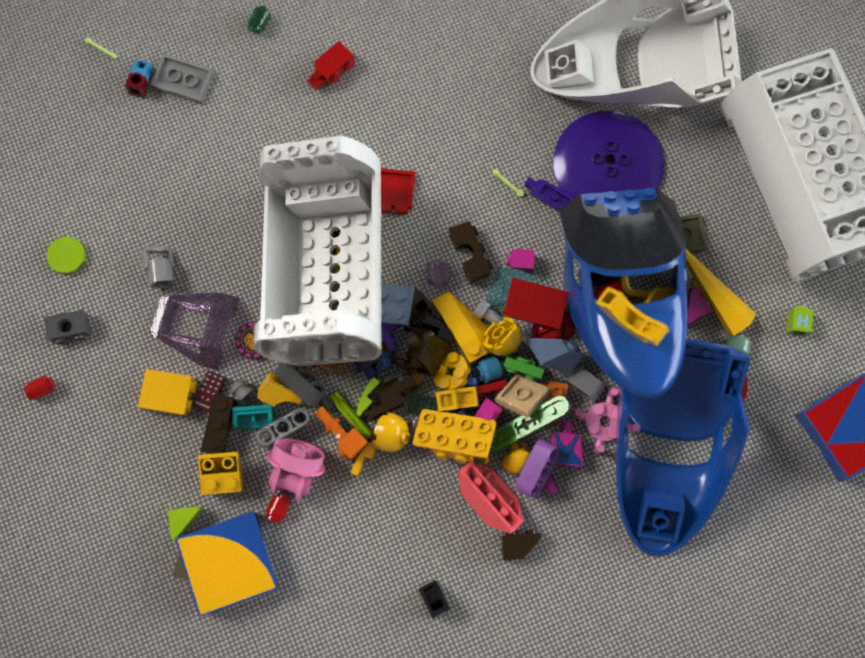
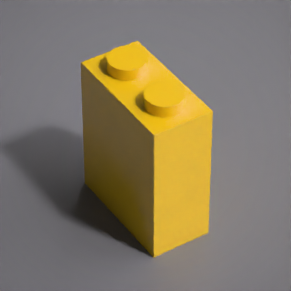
[138,369,197,417]

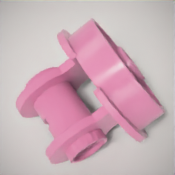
[267,438,325,502]

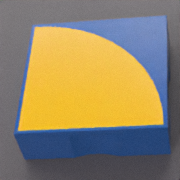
[175,511,279,617]

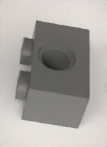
[44,310,91,345]

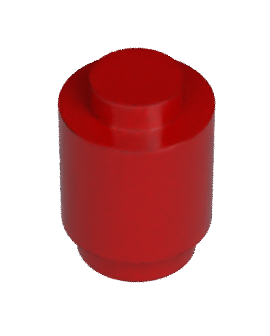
[23,375,56,401]
[265,493,291,524]

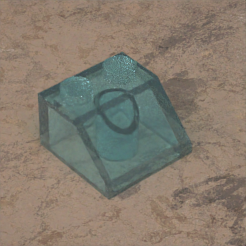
[486,267,536,309]

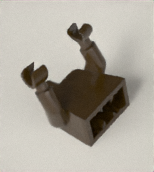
[389,320,450,377]

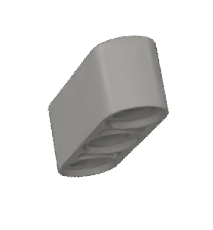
[257,409,309,448]

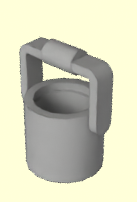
[141,246,174,288]

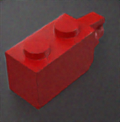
[307,41,355,90]

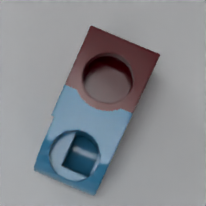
[125,60,153,98]

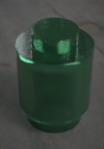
[247,5,271,34]

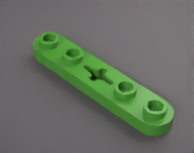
[490,396,571,453]

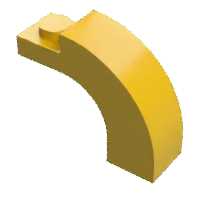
[596,287,670,346]

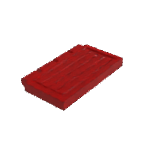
[381,168,416,215]

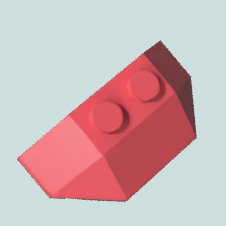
[457,461,524,534]

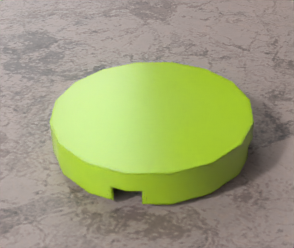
[47,237,86,274]

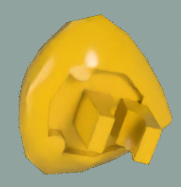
[501,442,531,474]

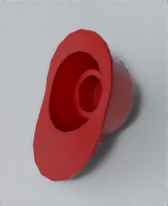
[531,312,576,340]

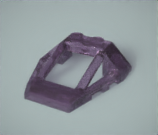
[150,293,239,370]

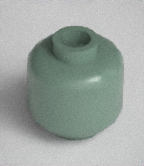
[725,333,751,356]

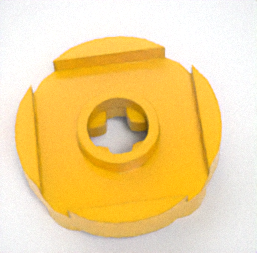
[433,352,471,391]

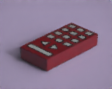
[192,370,226,413]

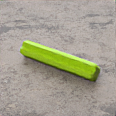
[329,392,372,440]

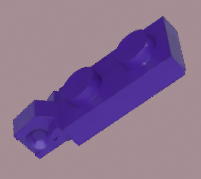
[524,177,574,212]

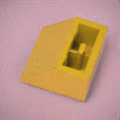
[198,451,245,495]

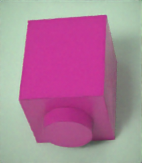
[507,249,535,273]

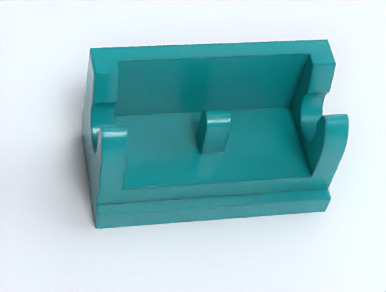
[232,405,274,430]

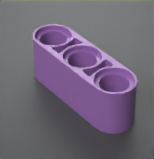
[515,438,560,499]

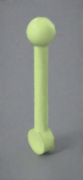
[85,38,117,60]
[493,169,524,197]

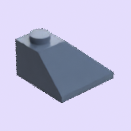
[526,338,584,373]

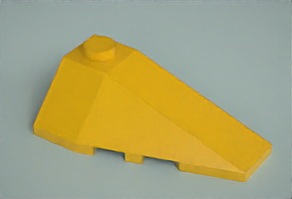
[432,292,493,366]

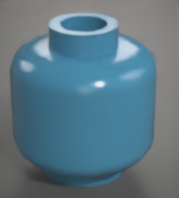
[475,356,505,384]

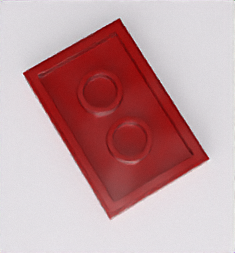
[503,277,568,330]

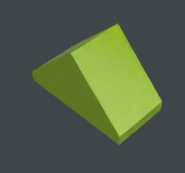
[168,507,203,541]

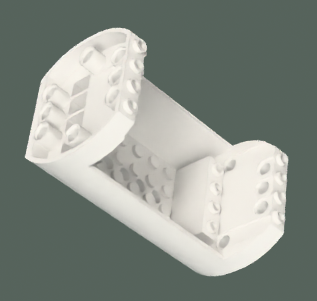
[721,48,865,281]
[254,136,381,366]

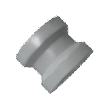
[229,379,254,404]

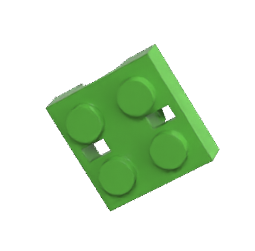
[504,355,544,380]

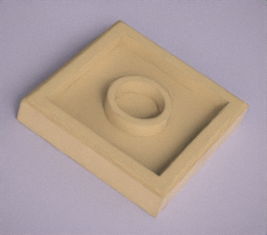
[495,374,550,418]

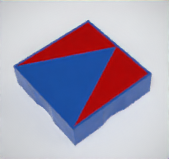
[795,373,865,481]

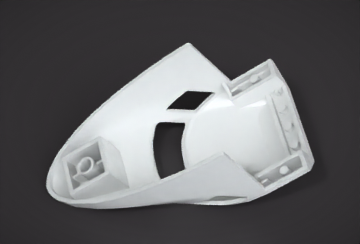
[530,0,742,108]

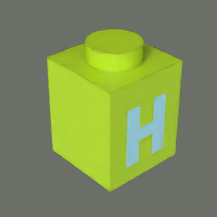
[786,306,814,336]

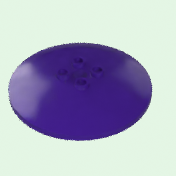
[553,110,664,198]

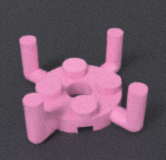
[572,388,640,454]

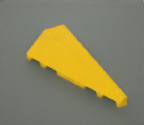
[685,249,756,336]

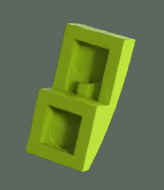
[356,377,380,418]

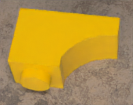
[257,371,302,407]

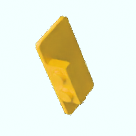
[413,409,497,464]

